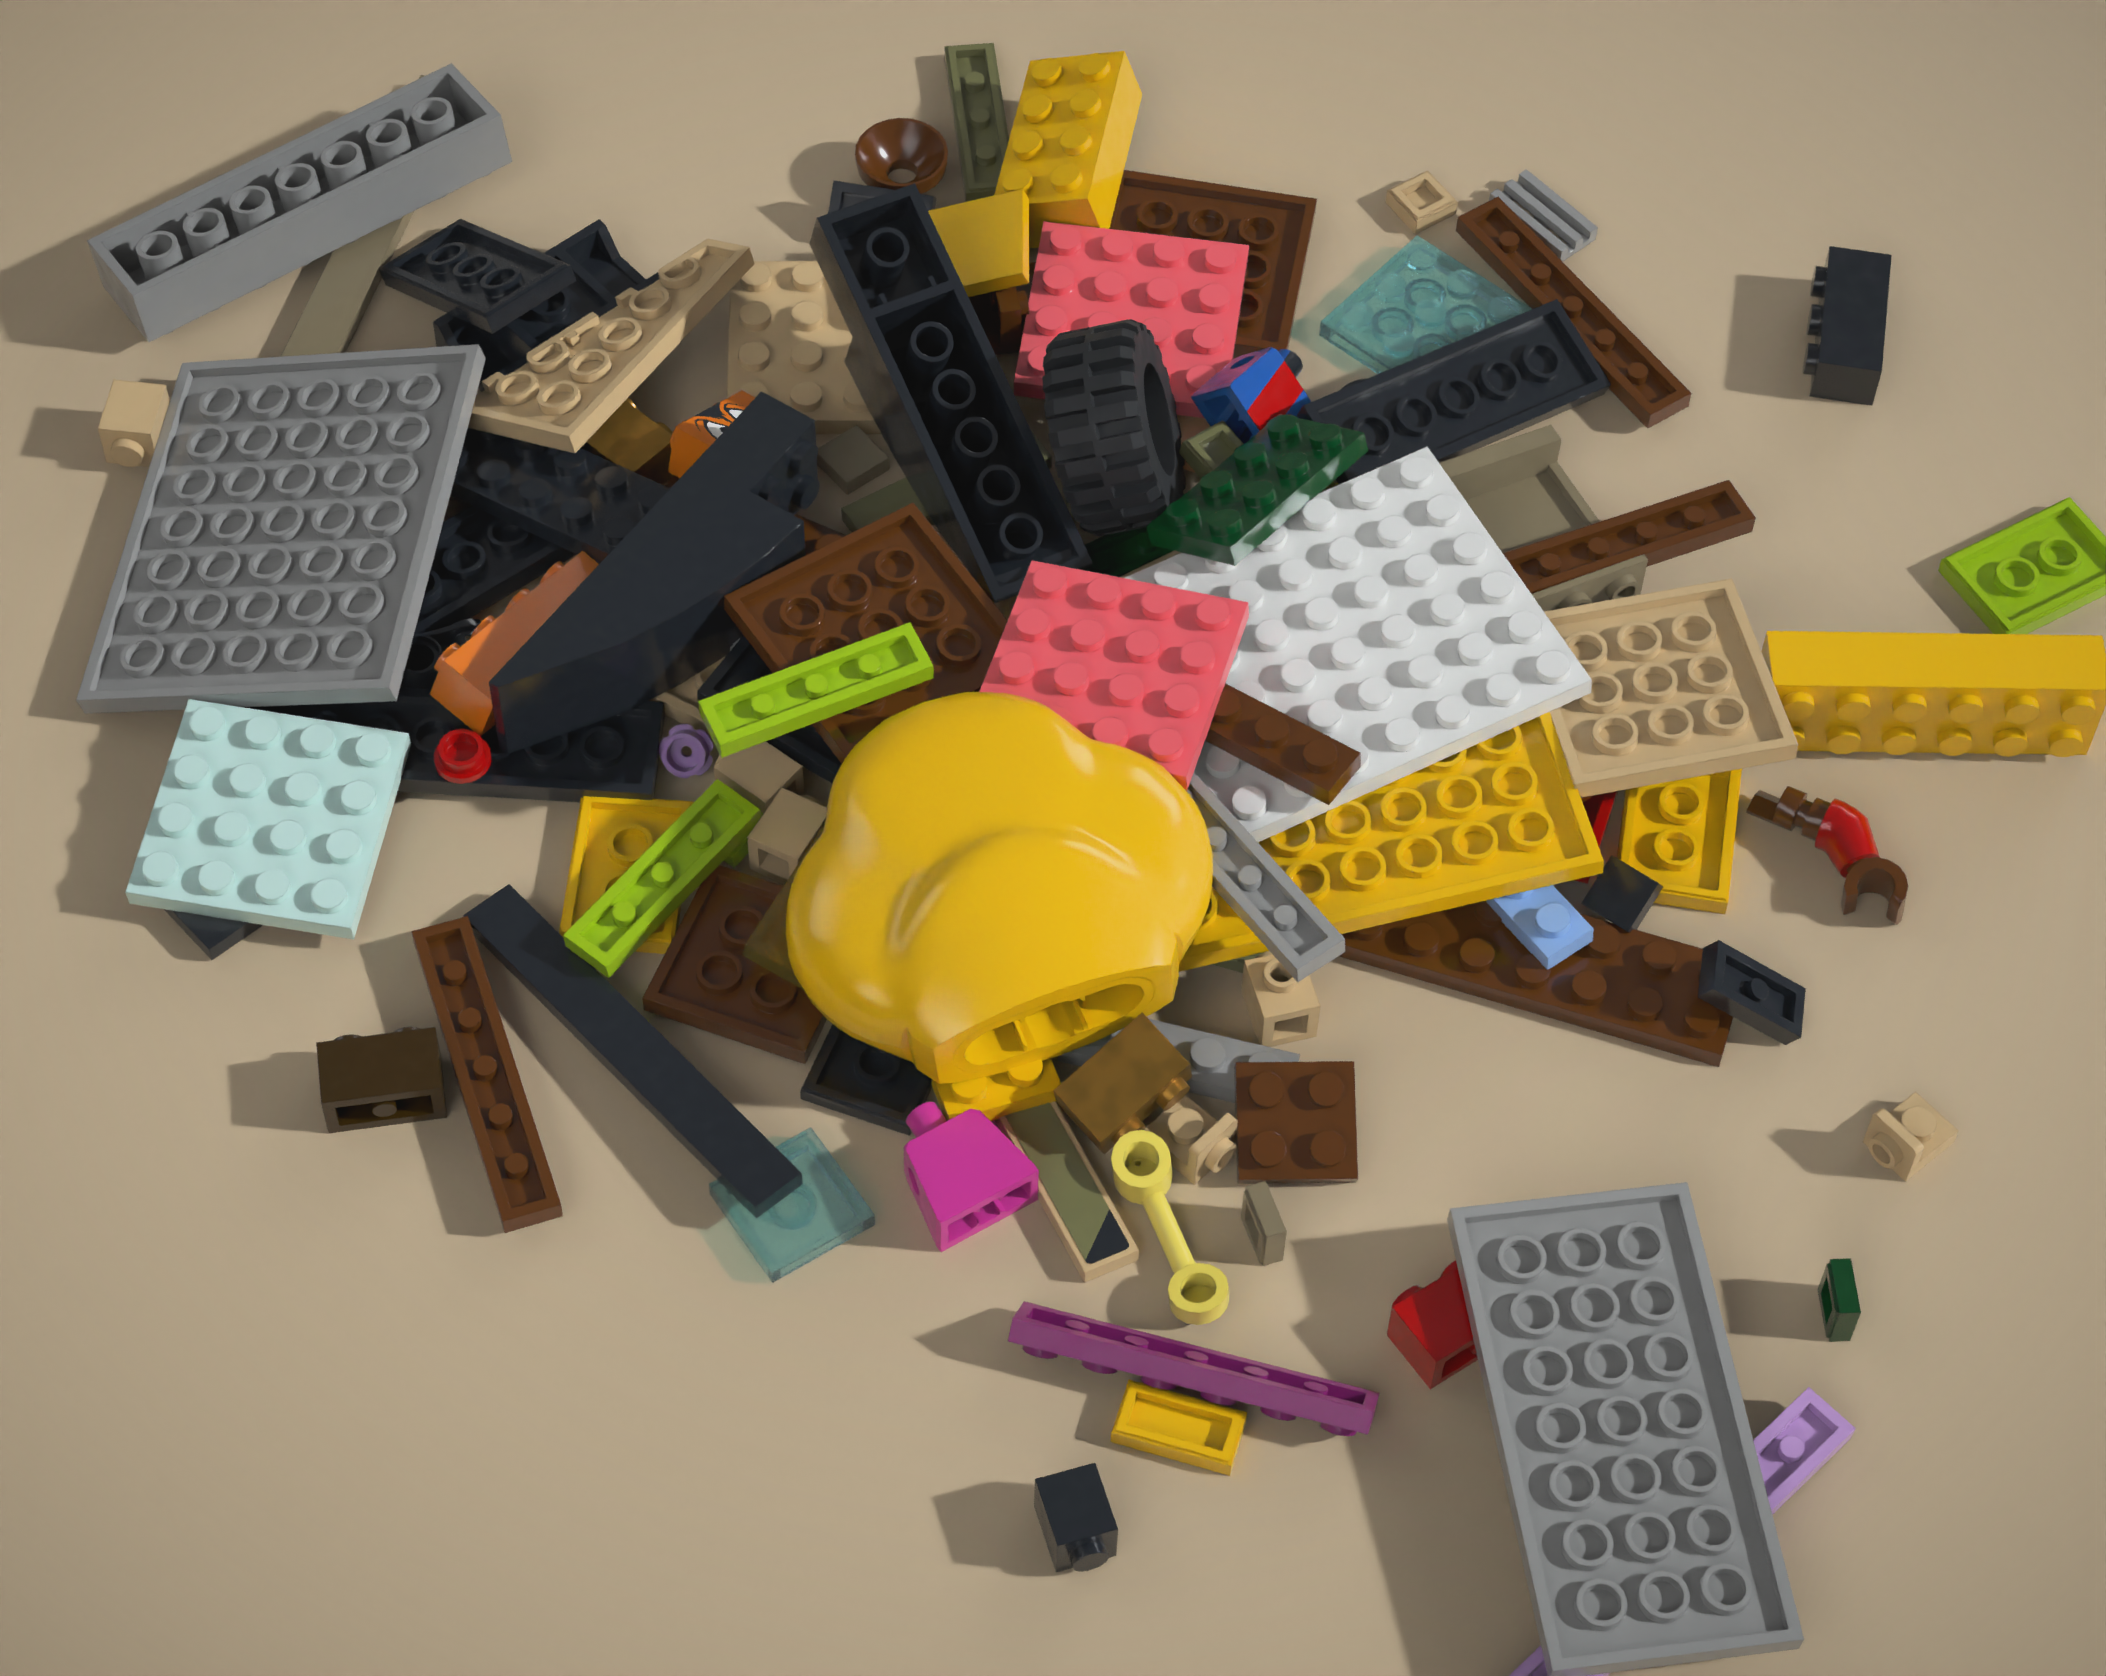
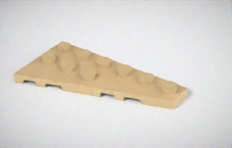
[468,238,755,453]

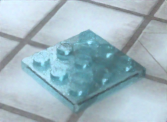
[1319,235,1532,374]

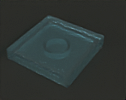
[709,1127,875,1283]

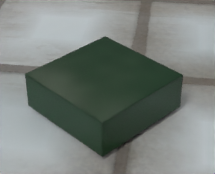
[1818,1258,1861,1342]

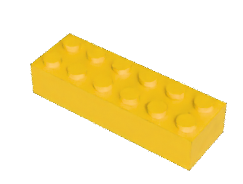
[1761,631,2106,757]

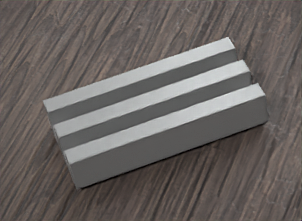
[1489,169,1598,262]

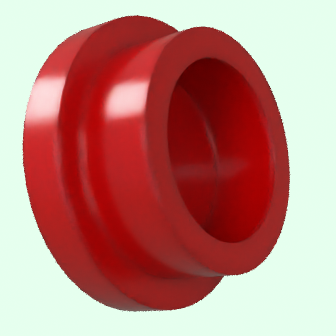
[434,729,491,784]

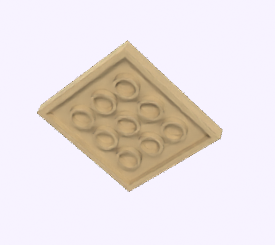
[727,261,881,434]
[1544,578,1798,798]

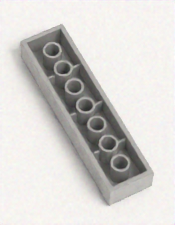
[87,63,512,342]

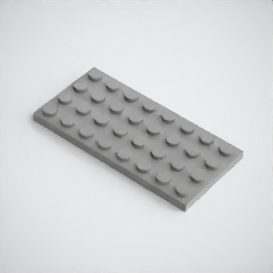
[1447,1182,1804,1676]

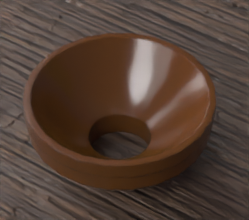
[855,118,948,194]

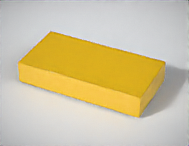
[1111,1379,1247,1476]

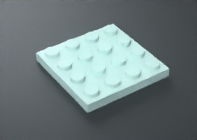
[125,699,411,940]

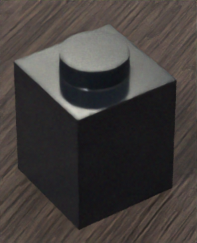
[1034,1463,1118,1572]

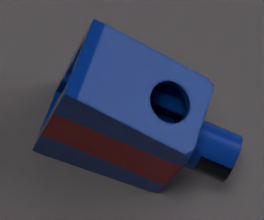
[1191,347,1311,444]

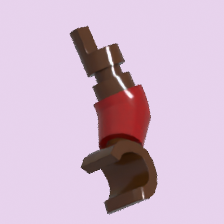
[1746,786,1908,925]

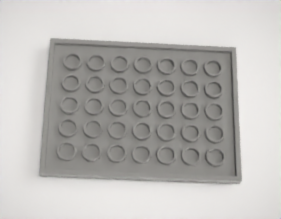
[76,344,486,714]

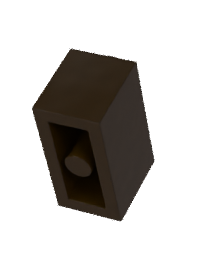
[316,1027,447,1133]

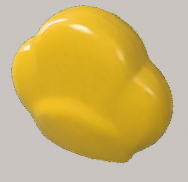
[786,692,1213,1084]

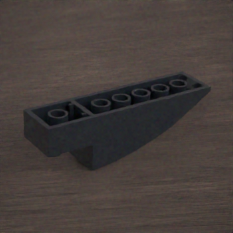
[809,183,1093,604]
[489,391,820,754]

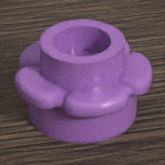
[659,724,714,778]

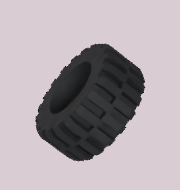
[1042,319,1186,536]

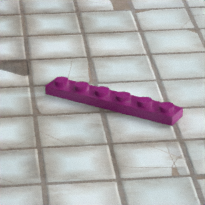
[1008,1301,1380,1436]

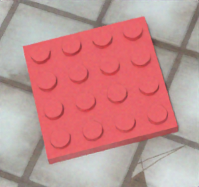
[1014,221,1249,418]
[979,560,1249,791]

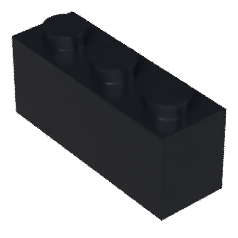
[1803,246,1892,406]

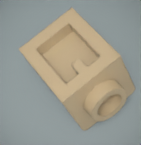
[1863,1091,1959,1182]
[1145,1095,1238,1185]

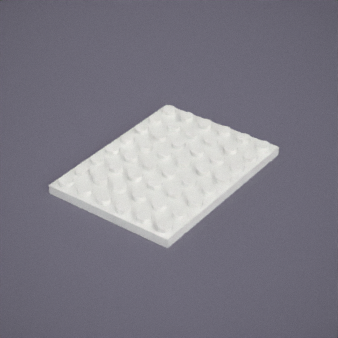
[1125,447,1592,842]

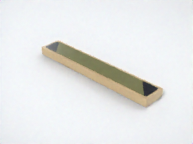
[995,1101,1139,1283]

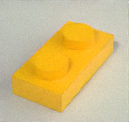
[932,1059,1061,1121]

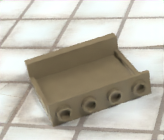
[1439,425,1648,611]

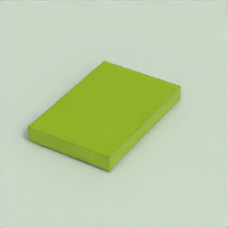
[1938,497,2106,634]

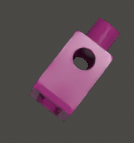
[904,1102,1039,1252]

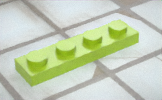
[698,622,934,758]
[563,779,761,978]

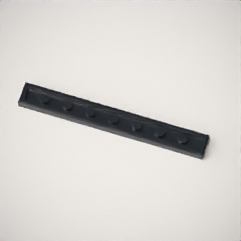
[463,884,803,1219]

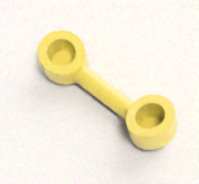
[1111,1130,1229,1325]

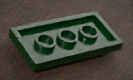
[1146,414,1368,566]

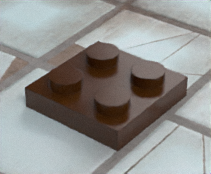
[1234,1061,1358,1184]

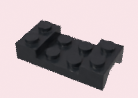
[433,219,660,392]

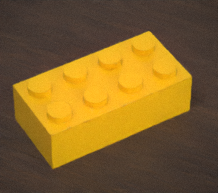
[994,51,1142,248]

